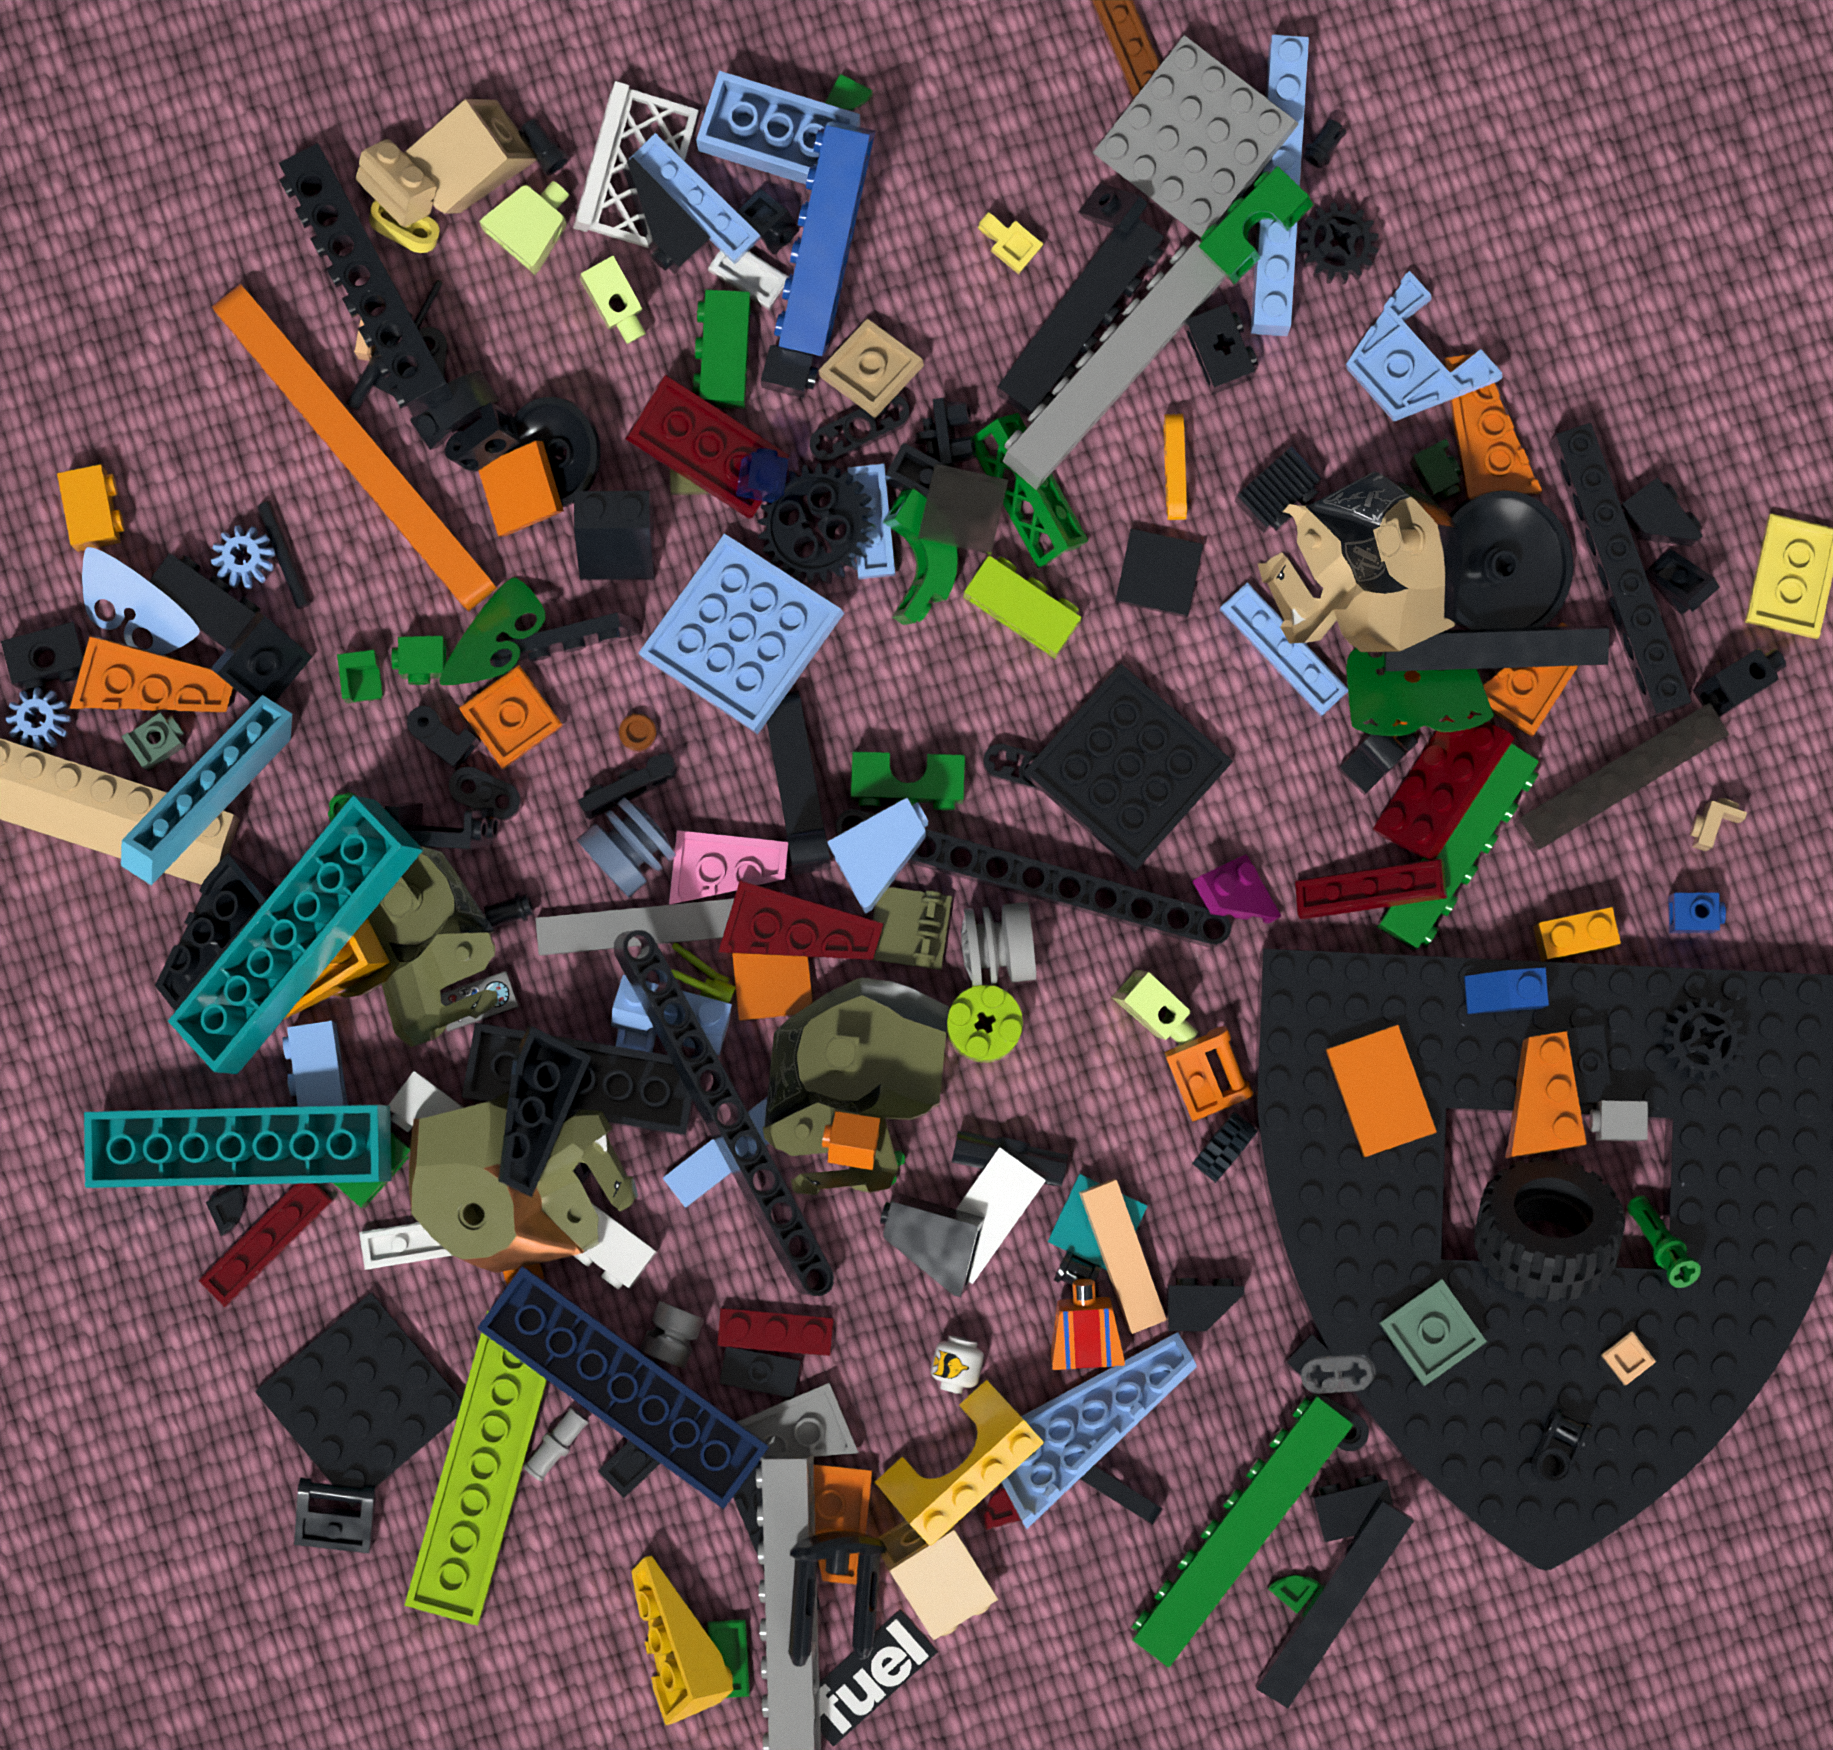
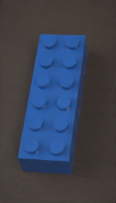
[774,121,875,356]

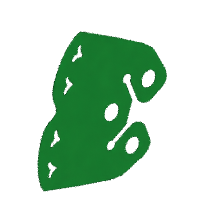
[1346,647,1494,736]

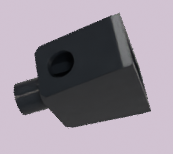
[1693,648,1786,722]

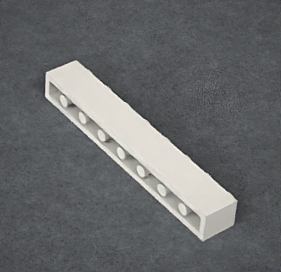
[389,1071,657,1290]

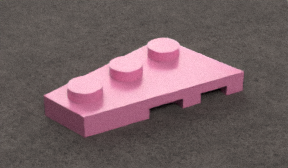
[669,830,789,905]

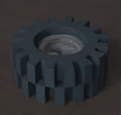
[1192,1111,1258,1183]

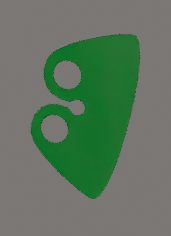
[439,577,546,685]

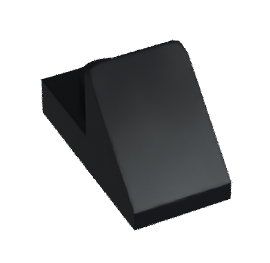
[1645,549,1720,614]

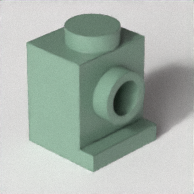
[121,713,185,772]

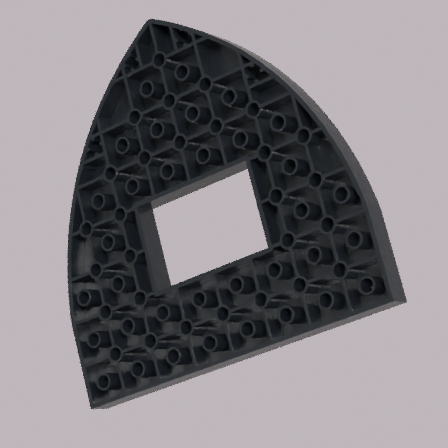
[1254,949,1833,1571]

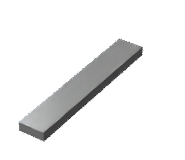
[535,899,734,956]

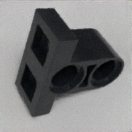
[1338,734,1418,795]

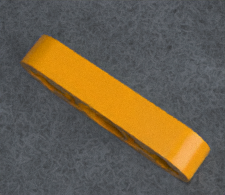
[1164,413,1187,520]

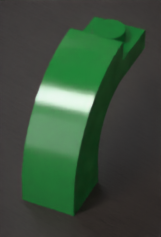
[883,488,957,625]

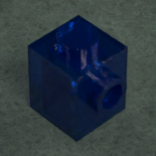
[736,448,789,503]

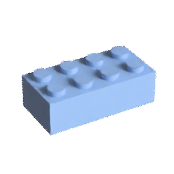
[696,71,860,184]

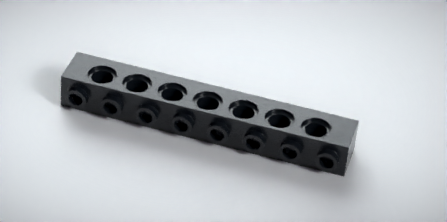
[279,143,453,417]
[1550,423,1692,720]

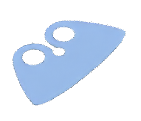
[82,547,200,655]

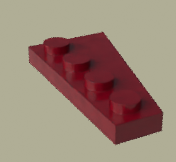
[718,881,883,960]

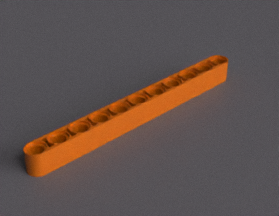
[212,284,497,612]

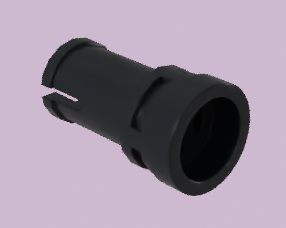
[518,118,570,175]

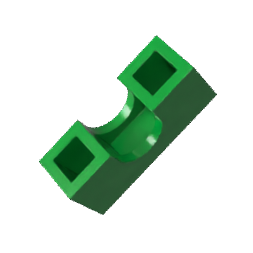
[1198,166,1313,285]
[851,752,965,810]

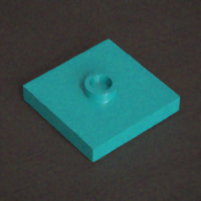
[1047,1174,1147,1270]

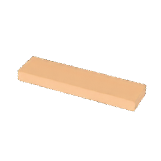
[1079,1179,1167,1334]

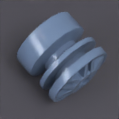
[576,797,677,898]

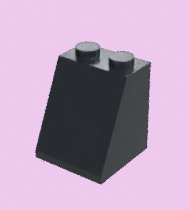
[574,491,654,581]

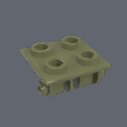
[873,887,952,970]

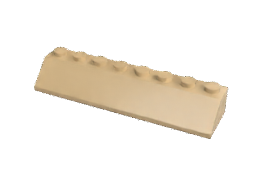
[0,738,240,885]

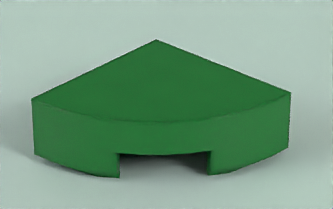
[825,74,873,111]
[1267,1575,1321,1613]

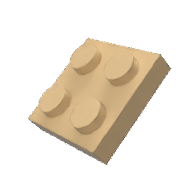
[818,319,924,418]

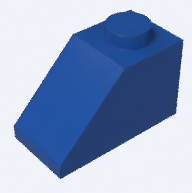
[1464,968,1549,1014]

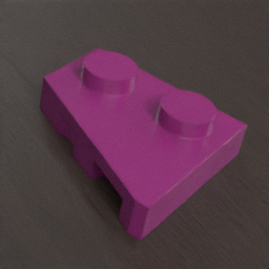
[1192,854,1281,924]

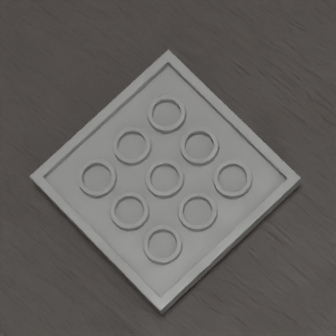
[1093,35,1299,238]

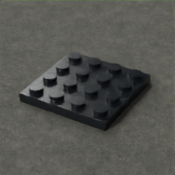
[1023,664,1233,872]
[255,1293,462,1507]

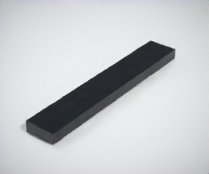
[1384,625,1609,671]
[1255,1498,1414,1708]

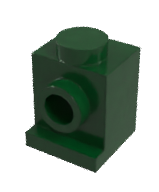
[1409,439,1462,501]

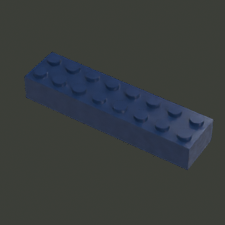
[477,1266,770,1509]

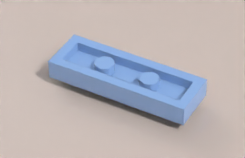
[847,464,895,579]

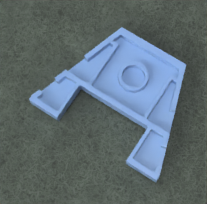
[1346,271,1503,421]

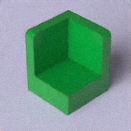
[337,650,383,704]

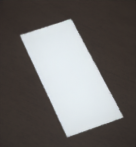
[956,1147,1046,1284]

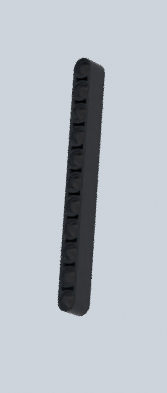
[836,809,1231,948]
[613,930,834,1296]

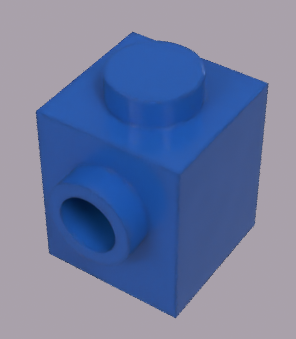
[1668,893,1726,934]

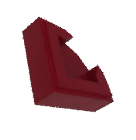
[984,1487,1021,1530]

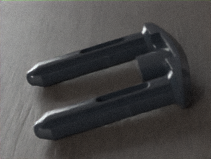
[788,1531,887,1667]

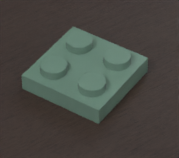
[1379,1279,1487,1386]

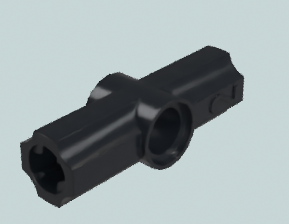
[952,1131,1069,1187]

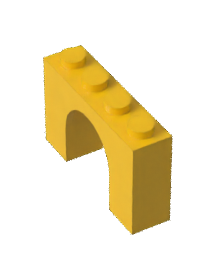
[875,1380,1044,1547]

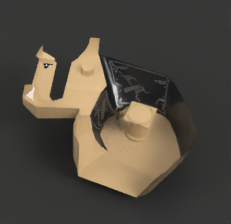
[1258,471,1463,652]

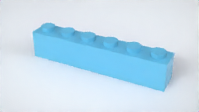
[121,695,292,886]

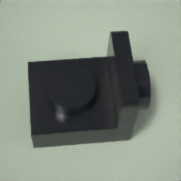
[736,188,799,255]

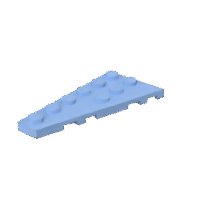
[1001,1332,1197,1529]

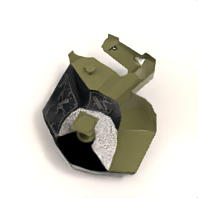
[330,847,498,1047]

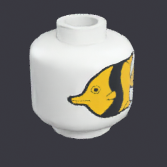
[930,1336,984,1394]

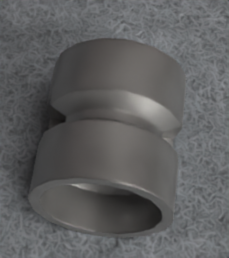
[640,1301,705,1369]

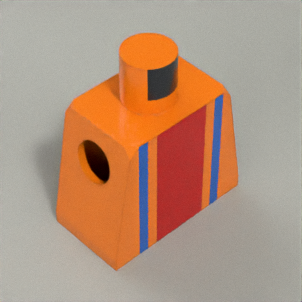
[1051,1279,1125,1370]

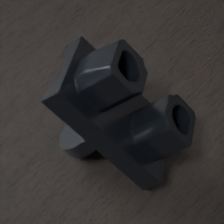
[914,397,977,470]

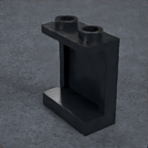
[385,802,499,849]

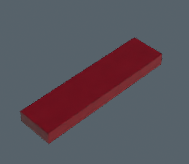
[1295,859,1447,920]
[198,1183,334,1307]

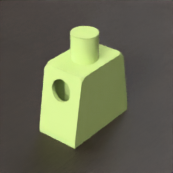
[479,181,569,275]
[580,256,646,344]
[1111,970,1198,1045]

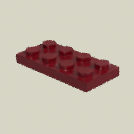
[625,375,789,519]
[1373,714,1515,860]

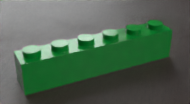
[1377,743,1539,951]

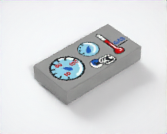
[440,971,519,1032]

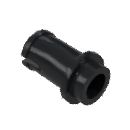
[1303,119,1347,168]
[484,892,534,929]

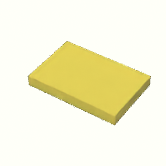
[1745,513,1833,639]

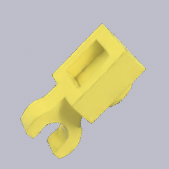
[978,212,1043,275]

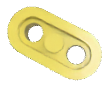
[369,200,440,253]

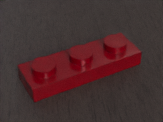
[717,1308,834,1356]

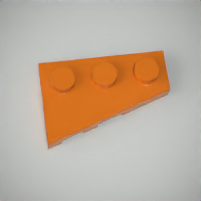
[1483,622,1578,737]

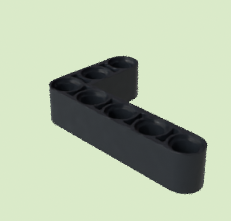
[767,690,831,875]

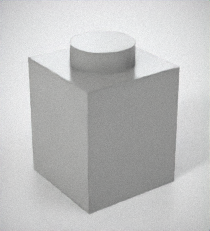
[1589,1101,1648,1141]

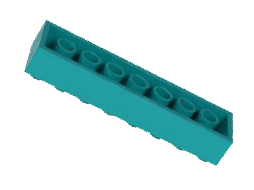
[168,795,423,1074]
[84,1105,391,1188]

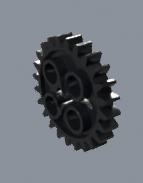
[757,463,877,585]

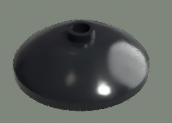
[503,397,601,508]

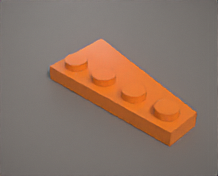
[1443,353,1542,499]
[70,635,233,712]

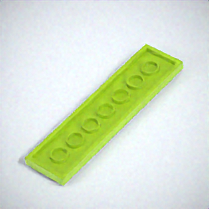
[404,1311,547,1626]

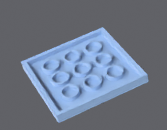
[638,533,844,734]

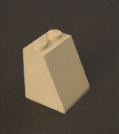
[404,99,537,214]
[878,1520,998,1641]

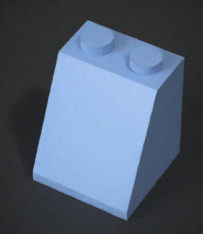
[827,798,928,913]

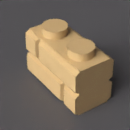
[355,139,437,227]

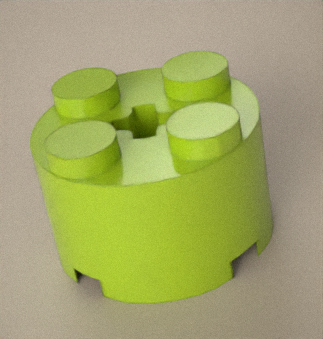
[947,985,1023,1063]

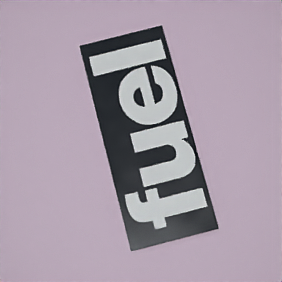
[819,1610,938,1747]

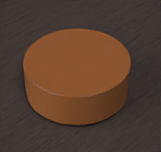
[619,713,657,752]

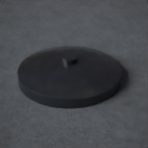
[1449,491,1573,629]

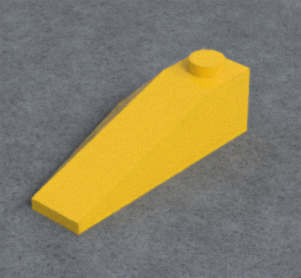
[631,1556,734,1725]

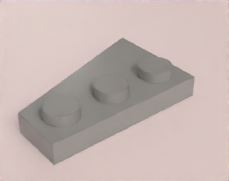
[737,1383,859,1461]

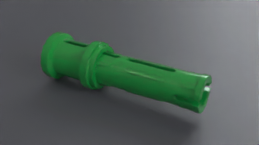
[1627,1195,1701,1288]

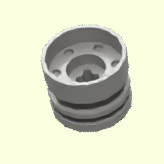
[960,902,1036,987]

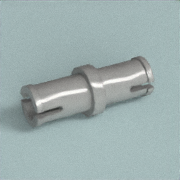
[523,1407,589,1482]

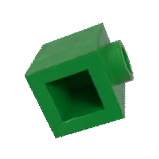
[392,636,447,685]

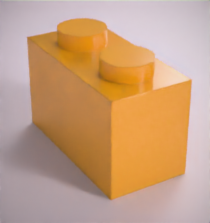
[57,464,124,552]
[1533,907,1621,962]

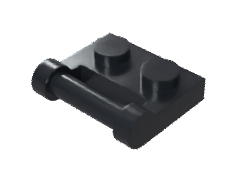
[294,1477,377,1554]

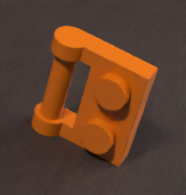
[1164,1026,1253,1122]

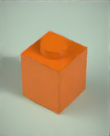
[822,1111,880,1170]

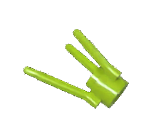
[671,943,736,1003]

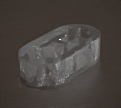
[1301,1355,1375,1394]

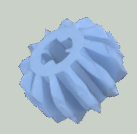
[211,525,276,589]
[6,687,71,752]

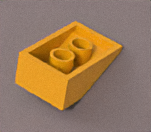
[284,918,390,1019]

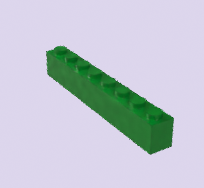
[1131,1394,1354,1668]

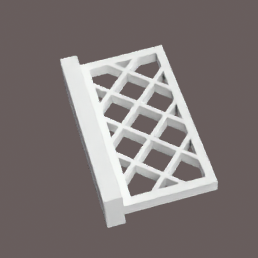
[573,81,698,248]

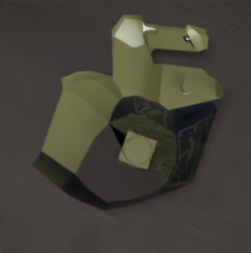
[762,977,949,1195]

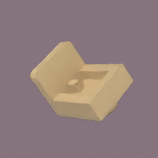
[1690,798,1747,851]

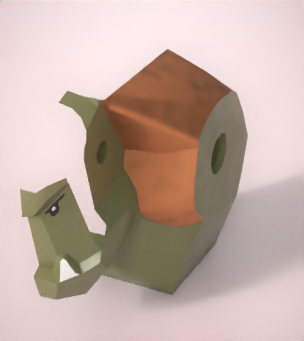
[409,1091,639,1273]

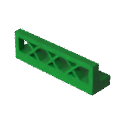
[972,413,1089,568]

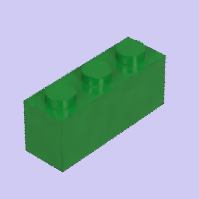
[693,289,751,409]

